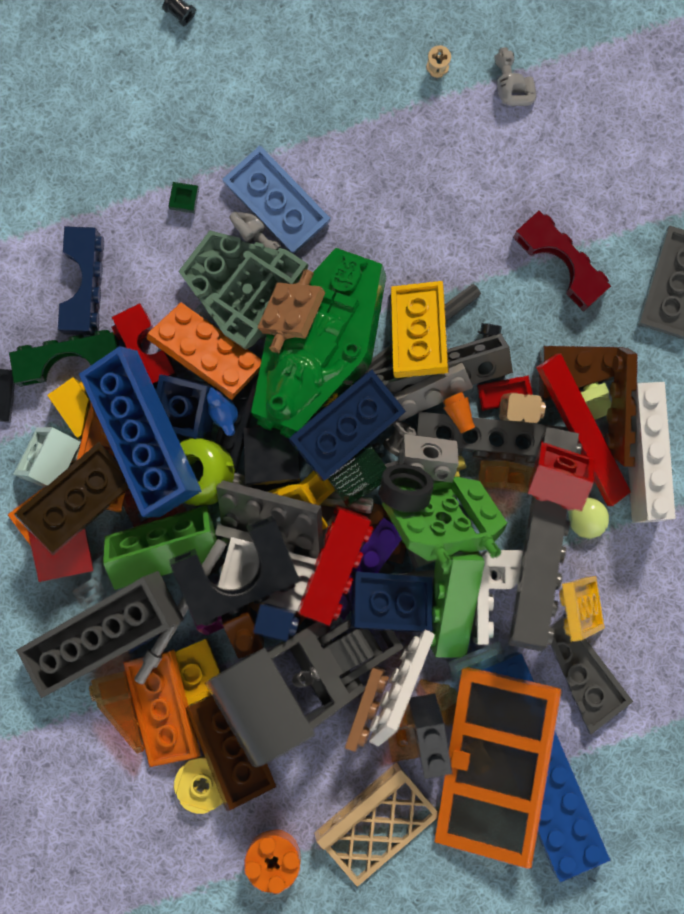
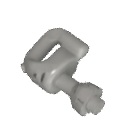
[494,48,536,106]
[229,212,281,250]

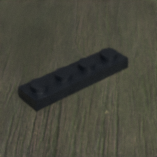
[215,372,259,473]

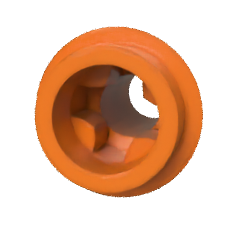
[443,392,475,433]

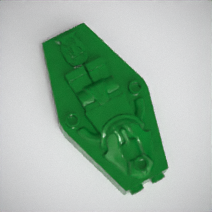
[251,248,387,438]

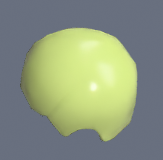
[568,497,609,539]

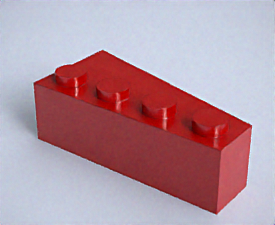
[298,505,373,626]

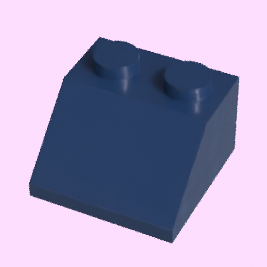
[156,374,220,439]

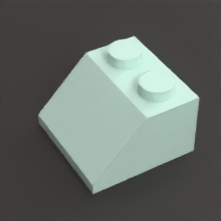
[13,427,81,488]

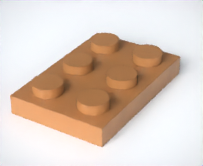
[345,666,389,752]

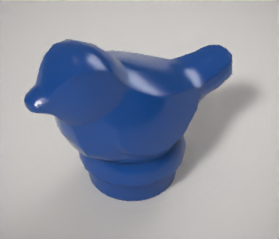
[207,387,238,436]

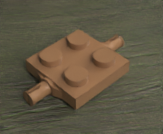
[257,269,325,353]

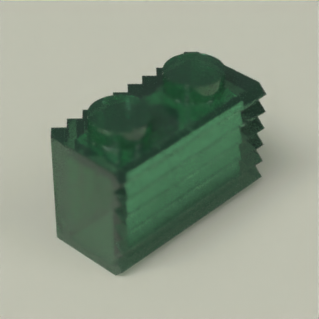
[328,446,387,507]

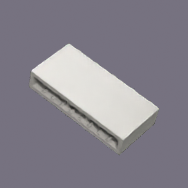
[628,382,676,523]

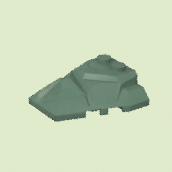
[178,230,309,350]

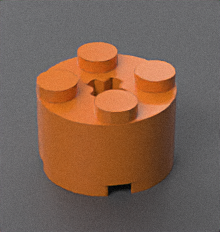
[245,829,301,894]

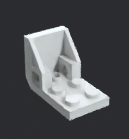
[472,550,523,645]

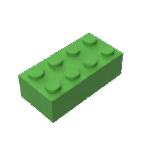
[103,505,220,590]

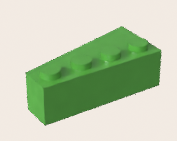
[430,551,485,658]

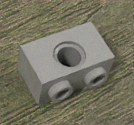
[399,434,459,483]

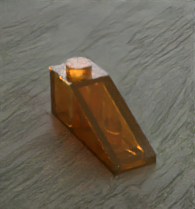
[89,670,145,754]

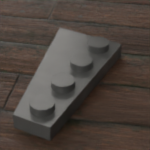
[550,614,633,734]

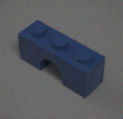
[253,603,300,641]

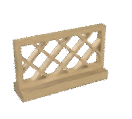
[314,762,439,887]

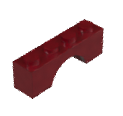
[513,210,611,312]

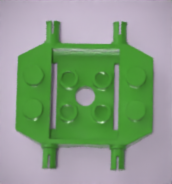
[382,477,507,568]

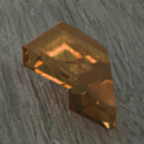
[419,679,470,727]

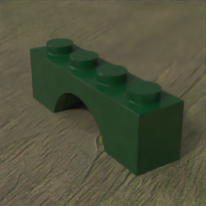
[9,330,119,387]

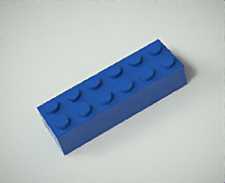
[79,346,202,517]

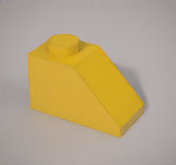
[47,377,91,440]

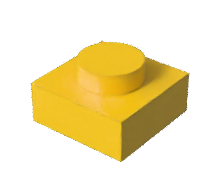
[300,471,335,505]

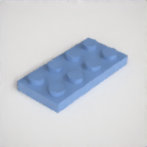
[222,145,331,254]

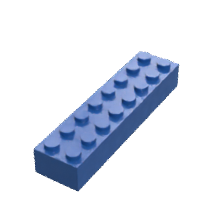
[473,651,611,882]

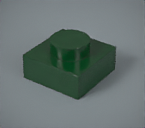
[168,182,199,214]

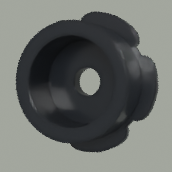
[477,323,503,339]

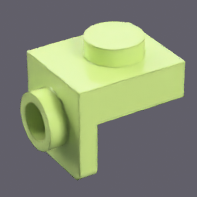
[581,382,611,420]

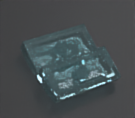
[447,641,504,681]

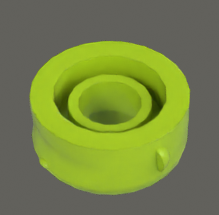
[180,438,235,506]

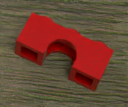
[111,303,178,388]

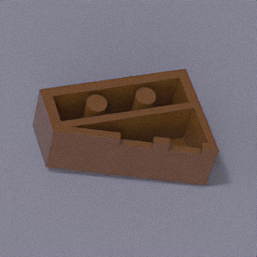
[539,346,624,402]

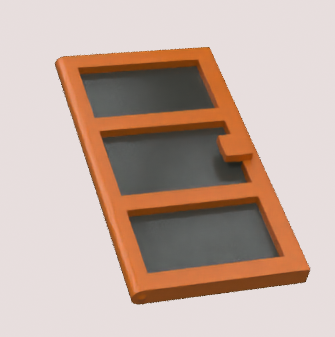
[434,666,561,869]

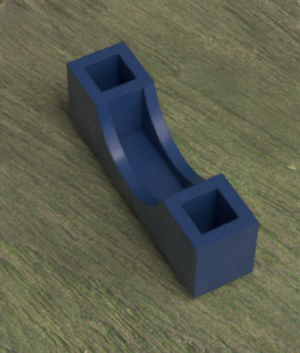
[58,226,104,336]

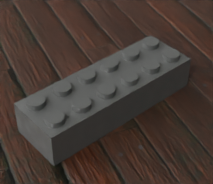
[16,571,184,698]

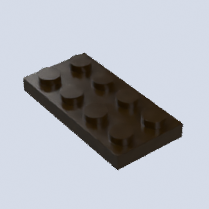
[14,442,130,555]

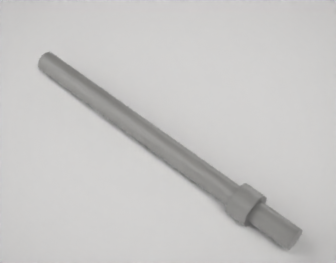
[134,539,227,685]

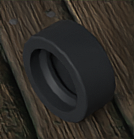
[379,464,434,512]

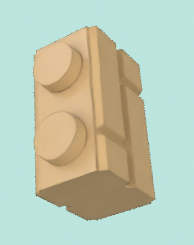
[499,393,545,423]

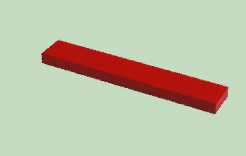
[536,353,631,506]

